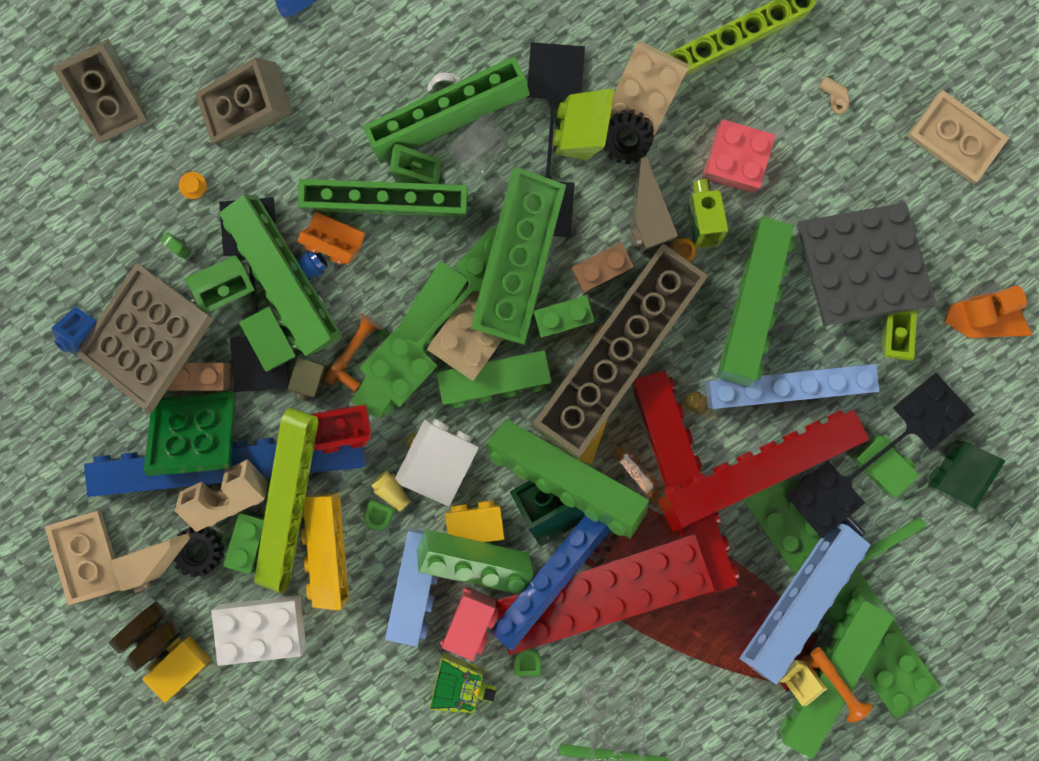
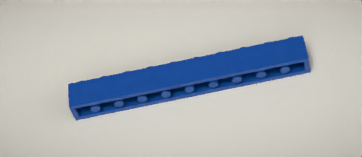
[84,438,367,497]

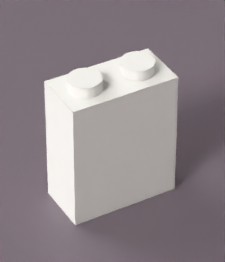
[395,419,479,506]

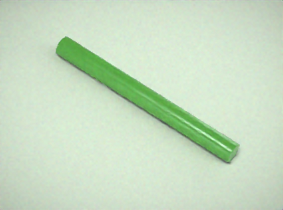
[856,517,926,567]
[560,744,669,761]

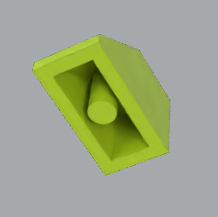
[881,310,917,361]

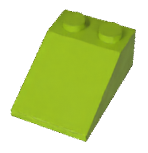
[552,89,615,161]

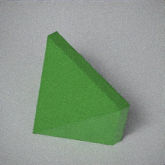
[390,144,441,184]

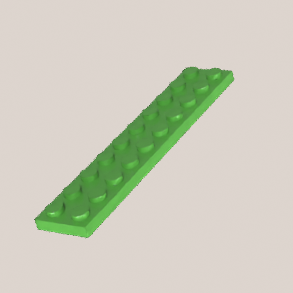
[742,476,940,719]

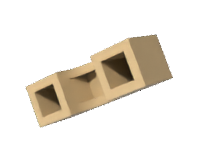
[175,459,268,532]

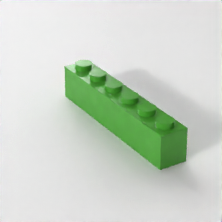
[362,56,530,164]
[298,179,468,218]
[219,195,343,356]
[717,216,795,387]
[351,261,468,419]
[487,419,650,539]
[779,593,895,759]

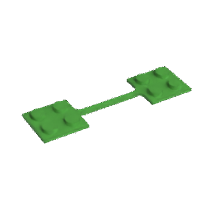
[359,227,496,407]

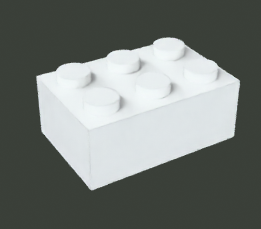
[211,595,306,666]

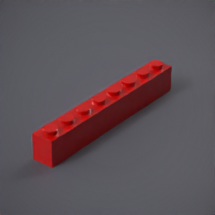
[631,370,739,597]
[658,410,870,532]

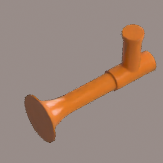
[323,313,383,393]
[801,647,873,723]

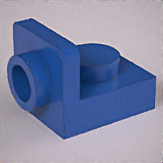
[52,307,97,356]

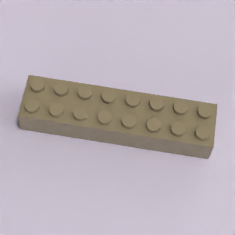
[531,244,708,459]

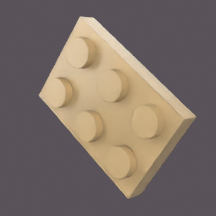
[610,40,690,136]
[907,90,1009,184]
[427,291,503,381]
[44,510,121,605]

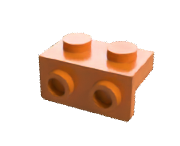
[297,211,366,264]

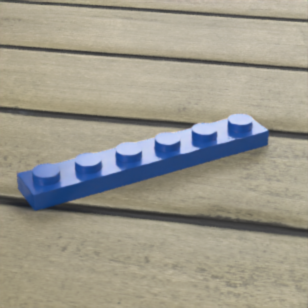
[490,515,611,651]

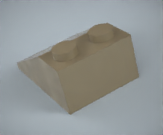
[53,39,148,143]
[195,58,293,144]
[629,156,678,254]

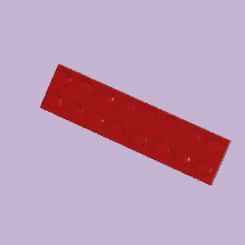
[495,534,717,655]

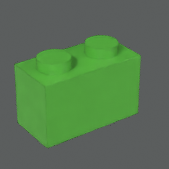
[184,255,255,313]
[533,295,595,339]
[239,307,298,372]
[850,434,919,498]
[223,509,265,574]

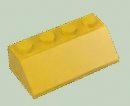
[301,491,349,610]

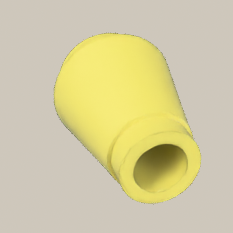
[371,470,411,511]

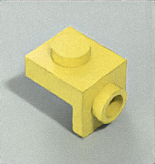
[779,660,827,706]

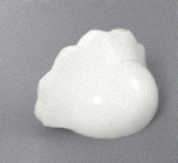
[427,72,461,94]

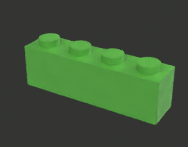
[436,350,552,409]
[416,529,534,594]

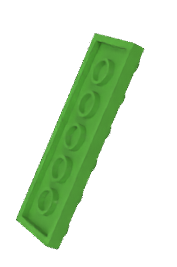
[470,167,566,345]

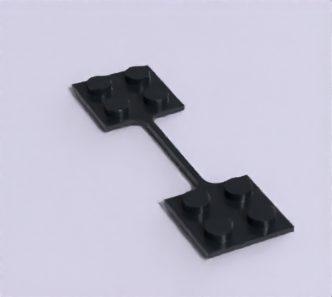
[526,42,585,238]
[219,197,289,392]
[785,373,975,539]

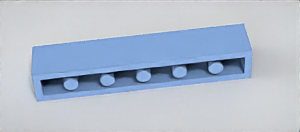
[705,364,879,409]
[739,523,870,685]

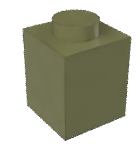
[288,358,328,401]

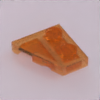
[612,446,662,507]

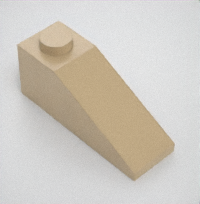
[110,533,190,593]

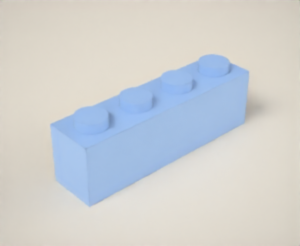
[385,528,439,647]

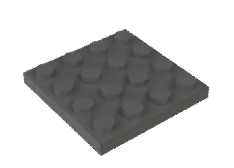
[797,202,936,326]

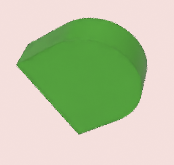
[160,232,191,259]
[364,498,396,531]
[514,648,542,676]

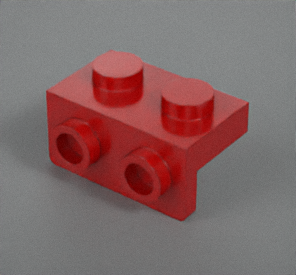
[311,404,373,454]

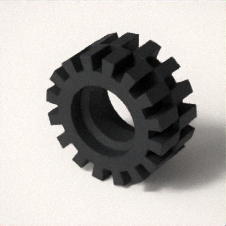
[603,109,654,164]
[172,527,225,577]

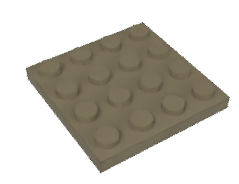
[76,263,214,413]

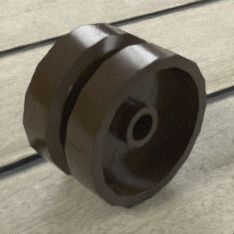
[109,601,183,672]

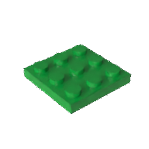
[144,391,236,476]

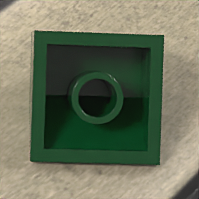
[928,440,1005,509]
[510,480,585,547]

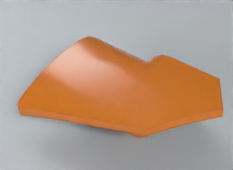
[944,285,1032,338]

